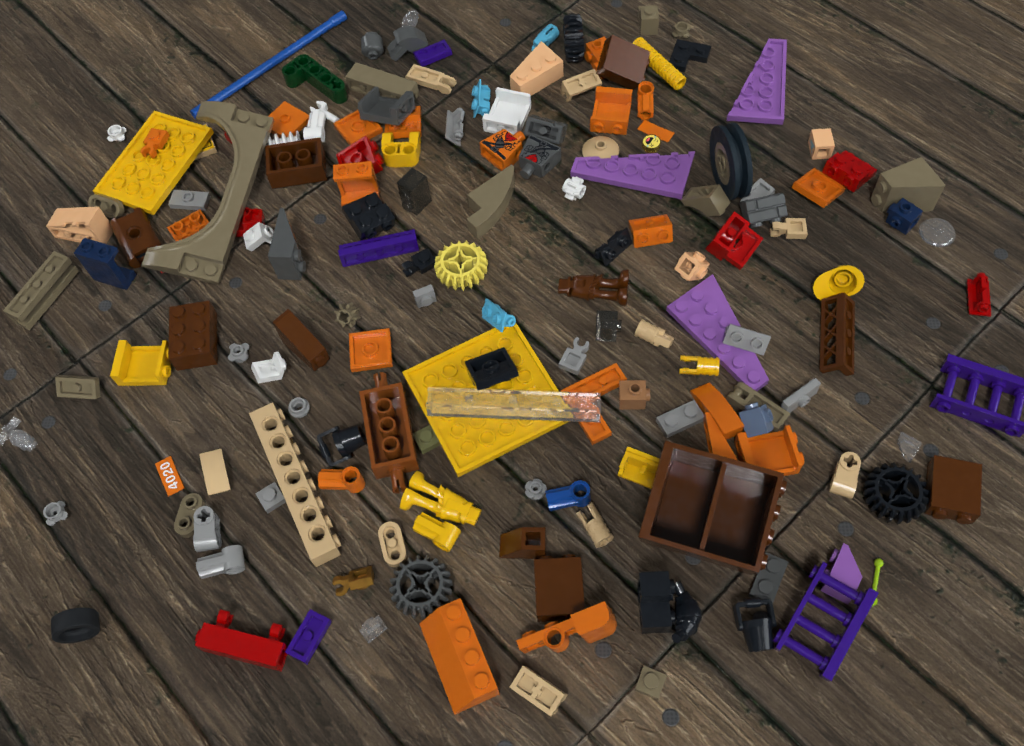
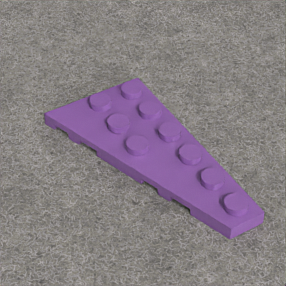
[726,38,787,125]

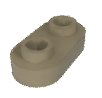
[88,194,124,218]
[174,493,205,538]

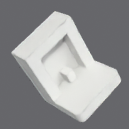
[243,222,274,252]
[251,352,286,384]

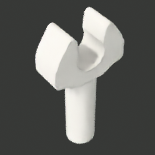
[310,101,340,123]

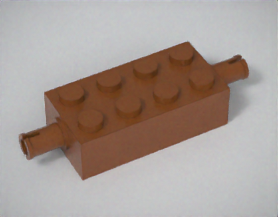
[359,372,420,494]

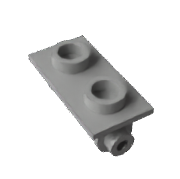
[445,108,465,147]
[723,324,771,355]

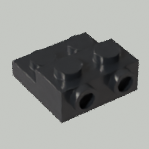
[341,192,395,240]
[465,347,519,391]

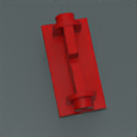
[967,273,991,317]

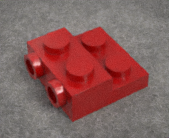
[336,135,384,174]
[822,150,877,192]

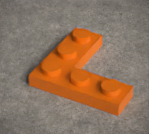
[560,363,627,445]

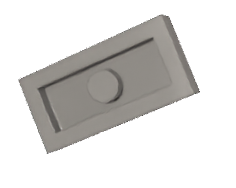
[656,400,704,438]

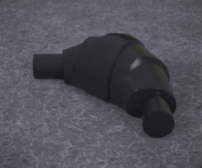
[672,581,702,643]

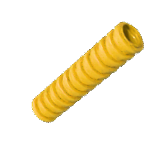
[632,37,686,90]

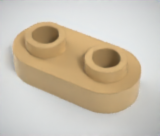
[378,522,407,567]

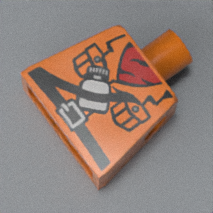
[479,129,526,171]

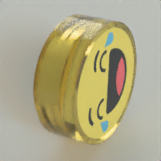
[642,134,661,153]

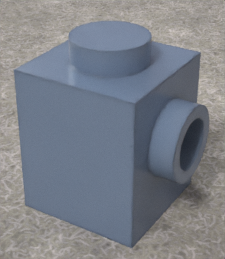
[739,402,774,438]

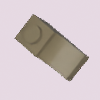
[638,5,659,36]
[681,184,731,217]

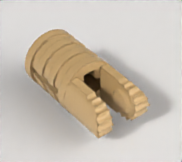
[576,502,614,548]

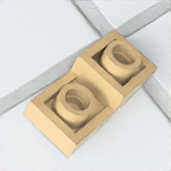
[199,449,231,496]

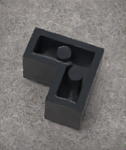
[637,571,676,634]

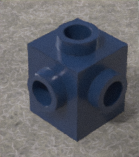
[886,198,923,235]

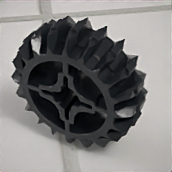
[563,13,584,64]
[863,462,929,525]

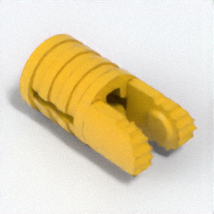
[679,355,720,376]

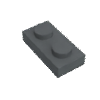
[748,552,788,604]

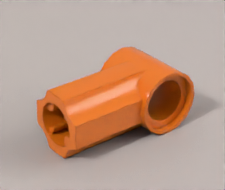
[636,81,654,120]
[318,466,365,493]

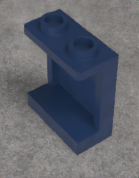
[74,238,136,290]

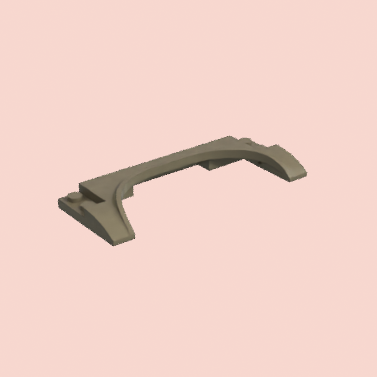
[141,101,274,285]

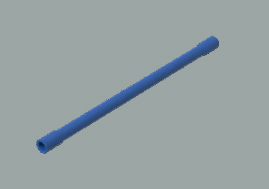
[190,10,347,120]

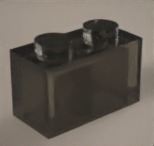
[397,168,432,215]

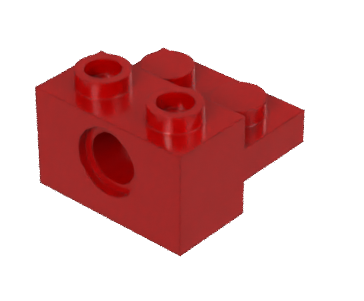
[705,211,764,270]

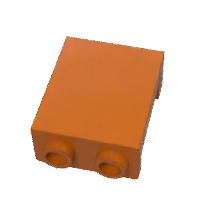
[590,86,633,135]
[333,161,380,206]
[734,425,804,476]

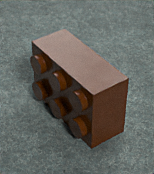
[265,138,327,189]
[168,301,218,371]

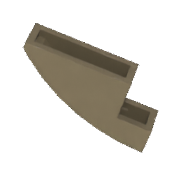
[467,164,515,239]

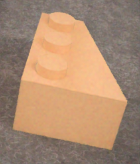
[510,41,564,96]

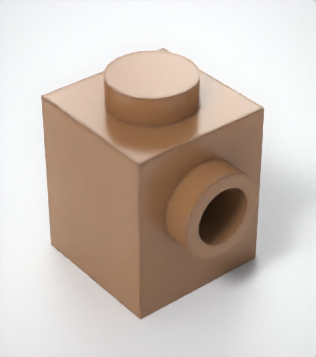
[619,380,650,410]

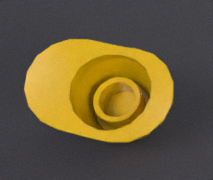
[813,265,865,300]

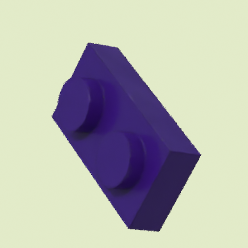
[285,609,332,665]

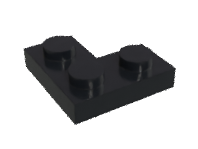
[669,39,712,72]

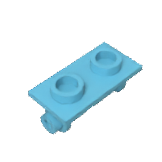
[471,79,490,118]
[482,298,516,332]

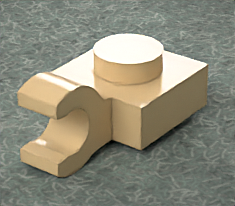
[770,218,808,239]

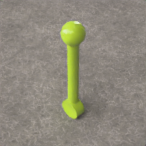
[872,558,884,607]

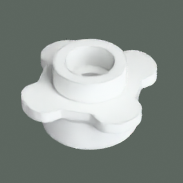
[107,125,127,142]

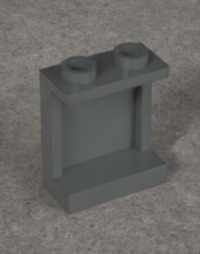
[358,87,416,126]

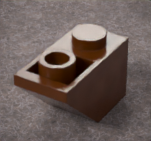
[499,527,546,559]

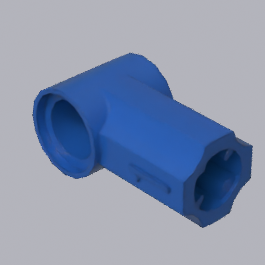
[545,480,591,511]

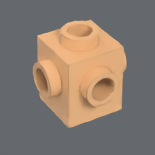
[674,251,710,281]

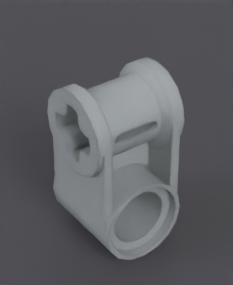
[193,506,222,552]

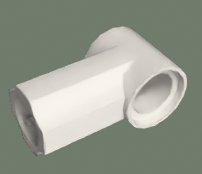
[303,109,326,143]

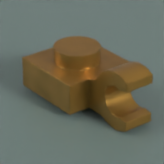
[332,566,374,596]

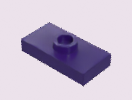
[413,40,452,67]

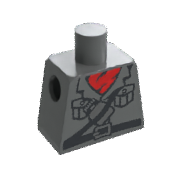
[519,134,561,179]

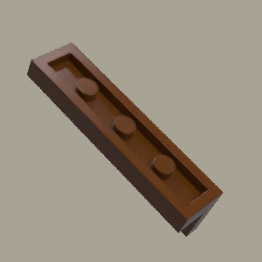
[820,292,855,376]

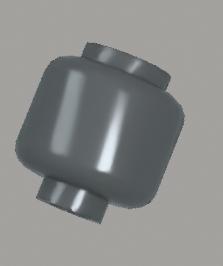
[361,32,384,60]

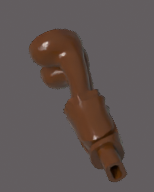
[558,270,629,306]

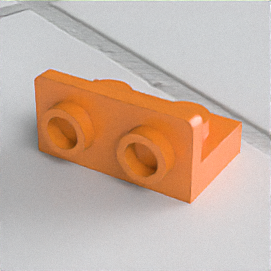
[628,214,673,248]

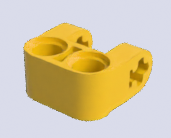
[381,132,421,168]

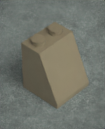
[870,157,945,213]

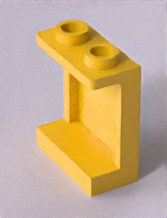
[110,340,171,386]

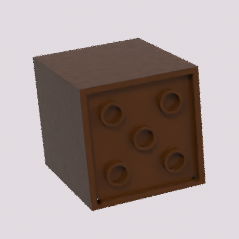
[638,441,787,575]

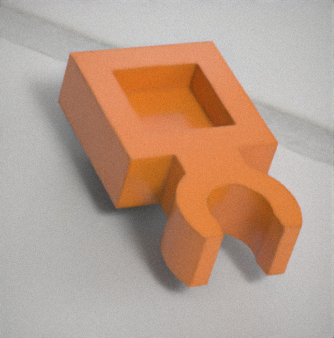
[140,128,170,159]

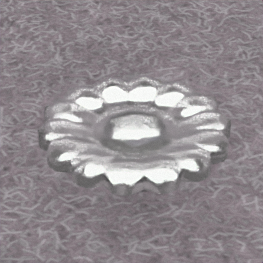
[401,9,419,27]

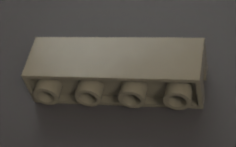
[345,62,419,100]
[3,251,79,331]

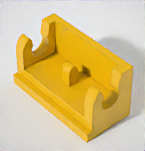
[618,446,660,489]

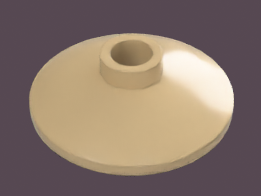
[582,136,619,159]

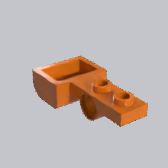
[516,601,617,653]

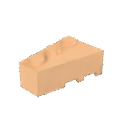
[46,207,113,244]

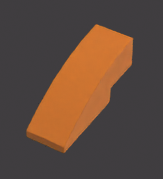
[690,382,744,440]

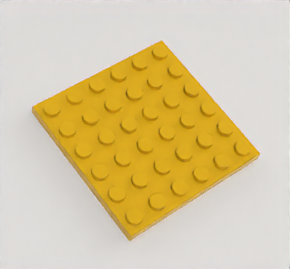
[402,323,574,477]

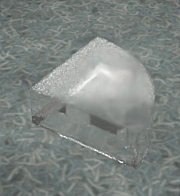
[897,431,922,463]

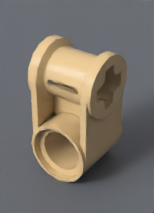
[829,452,861,499]

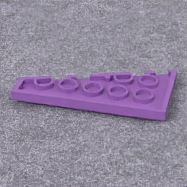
[570,151,695,199]
[666,274,769,391]

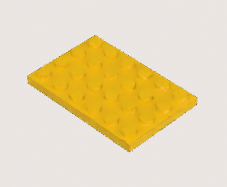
[93,111,214,215]

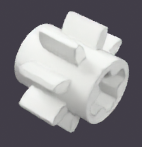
[562,176,586,201]

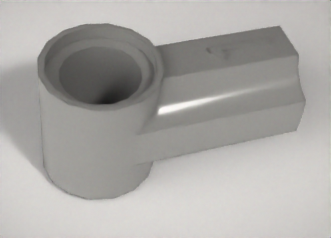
[196,545,245,579]

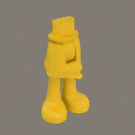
[400,471,482,526]

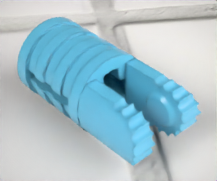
[531,24,559,51]

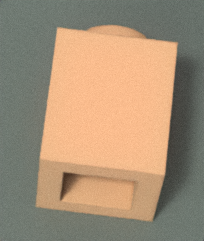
[808,128,835,160]

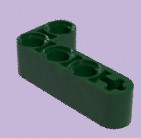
[282,54,348,104]

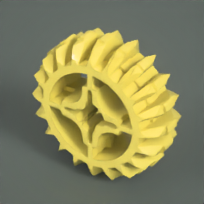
[434,240,488,291]

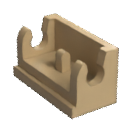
[561,68,602,102]
[509,666,568,717]

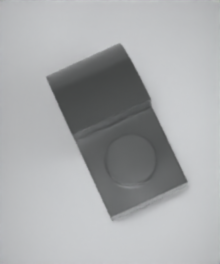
[387,26,429,61]

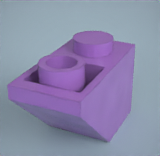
[820,543,862,605]

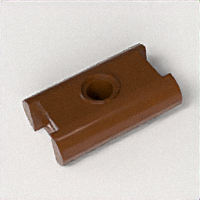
[110,208,162,268]

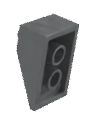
[268,208,306,280]

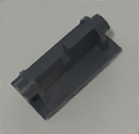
[593,228,632,267]

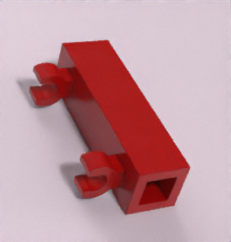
[195,609,288,672]

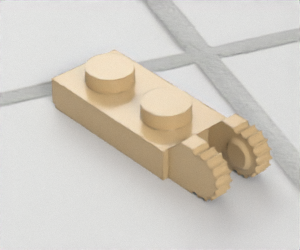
[405,64,457,95]

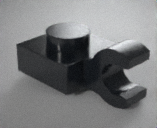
[401,248,435,277]

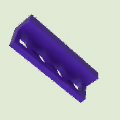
[338,229,419,267]

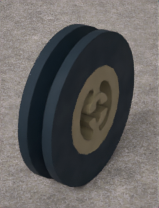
[710,122,753,201]

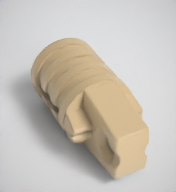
[634,319,674,348]

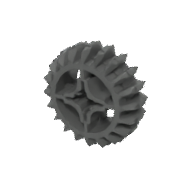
[389,554,453,619]

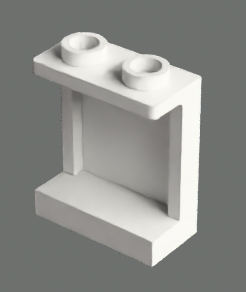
[482,87,531,135]

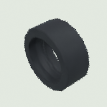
[51,607,100,643]

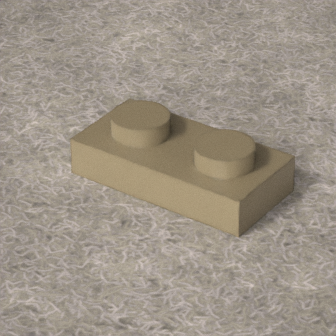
[55,375,101,399]

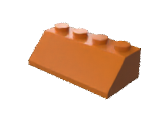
[419,598,500,715]

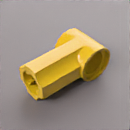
[412,512,461,552]

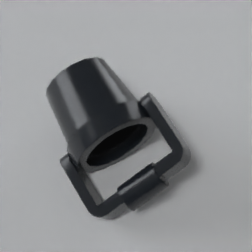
[317,424,367,466]
[733,597,777,652]

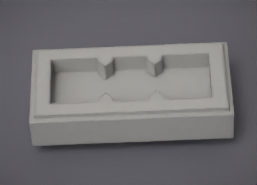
[168,190,211,211]
[781,378,821,413]

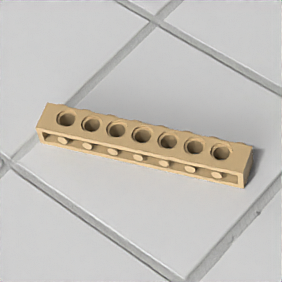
[249,402,342,567]

